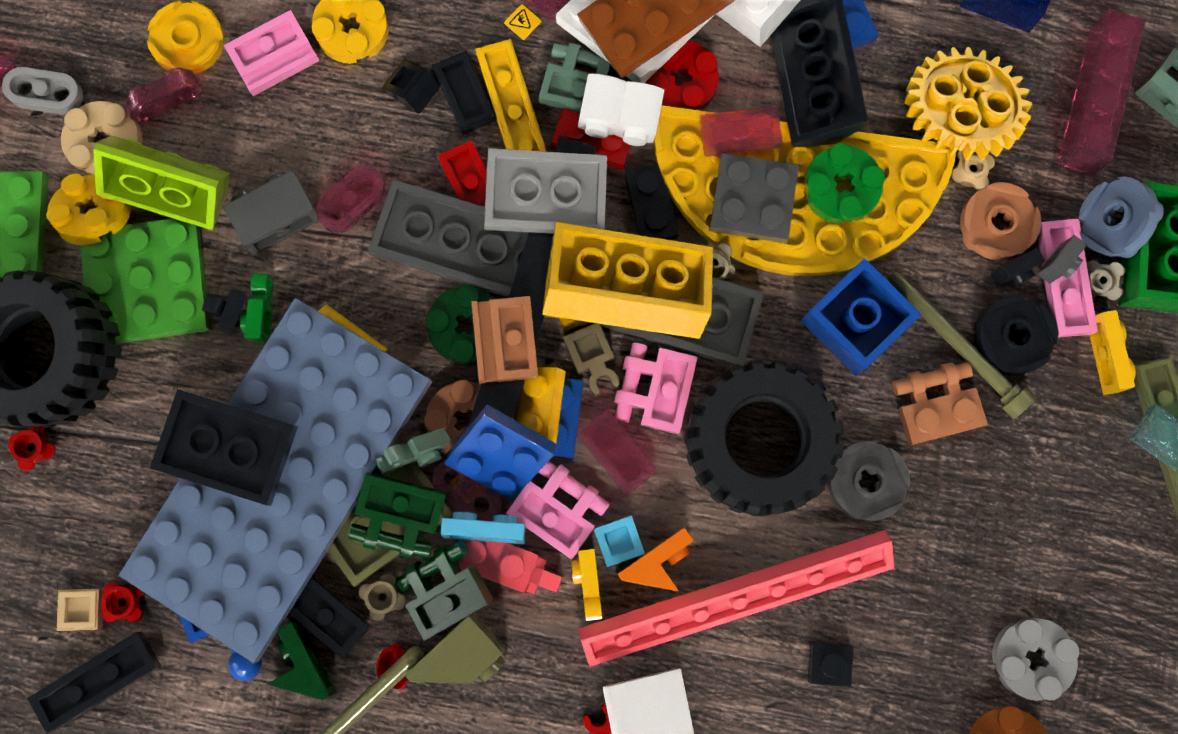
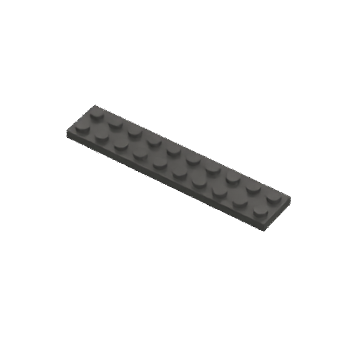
[368,179,764,366]

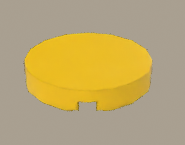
[147,1,225,76]

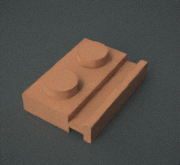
[471,296,538,384]

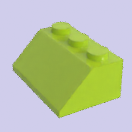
[93,136,230,231]

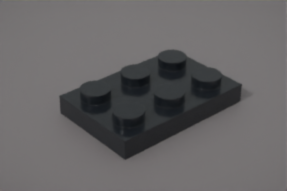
[150,389,298,506]

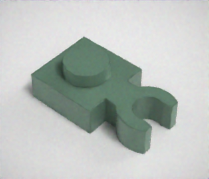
[375,427,451,475]

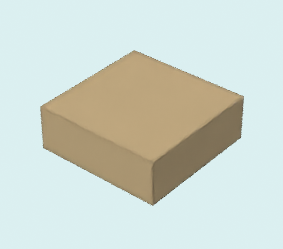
[57,588,104,631]

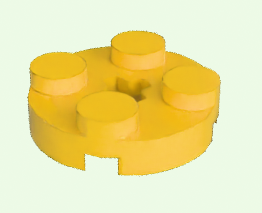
[311,0,389,64]
[46,174,131,245]

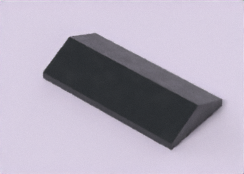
[771,0,869,148]

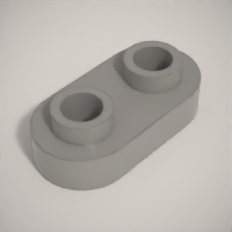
[2,67,83,115]

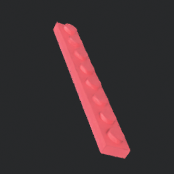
[578,530,895,667]

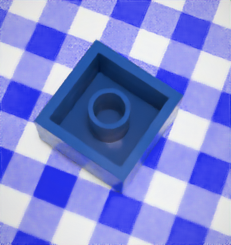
[801,258,922,376]

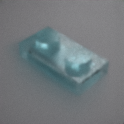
[1129,405,1178,472]

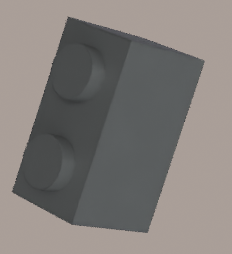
[222,170,322,256]

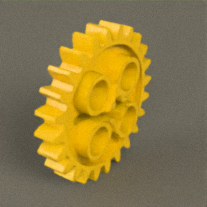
[904,47,1032,161]

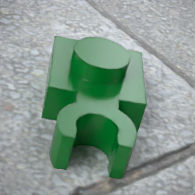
[240,273,274,345]

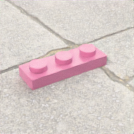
[1037,219,1098,338]

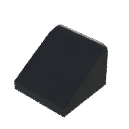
[382,60,440,114]

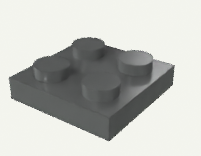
[709,153,799,244]

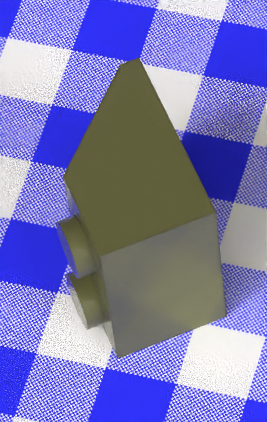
[405,613,508,684]

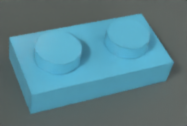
[441,512,526,544]

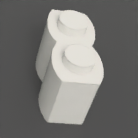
[578,74,664,146]

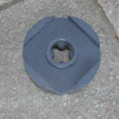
[1079,176,1164,258]

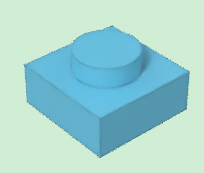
[594,516,645,567]

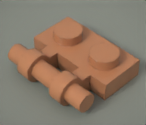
[892,362,988,446]

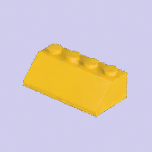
[542,222,713,339]

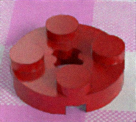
[645,40,719,110]

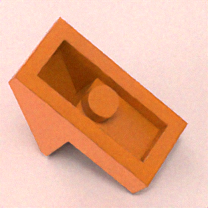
[617,527,694,591]

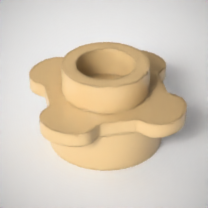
[951,151,995,190]

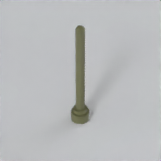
[889,272,1037,419]
[320,646,424,734]

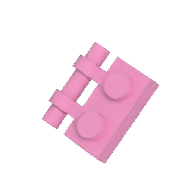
[614,343,698,435]
[506,461,610,560]

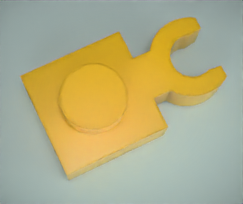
[571,549,602,621]

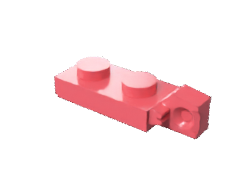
[458,540,563,595]

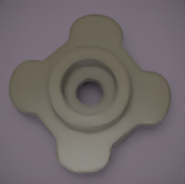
[712,242,736,280]
[1087,260,1125,300]
[359,573,406,621]

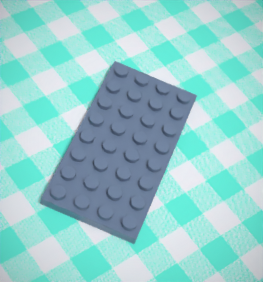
[118,298,433,663]

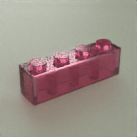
[1057,10,1146,175]

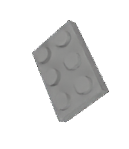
[484,148,607,234]

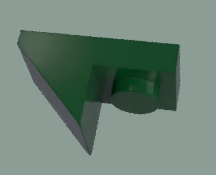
[267,621,337,700]

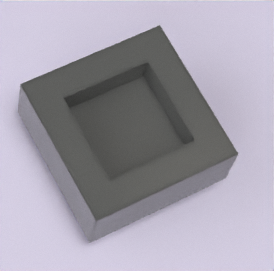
[1037,235,1087,284]

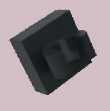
[202,290,247,335]

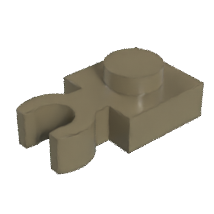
[563,323,619,397]

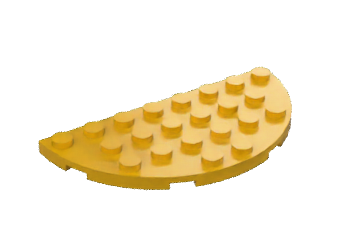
[653,105,956,277]

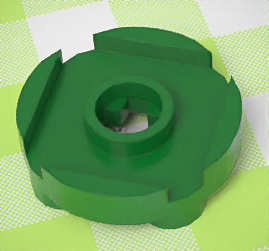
[804,143,885,224]

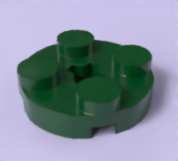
[426,285,494,364]

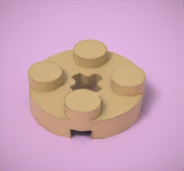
[61,101,143,175]

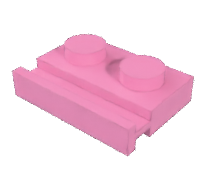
[224,10,319,96]

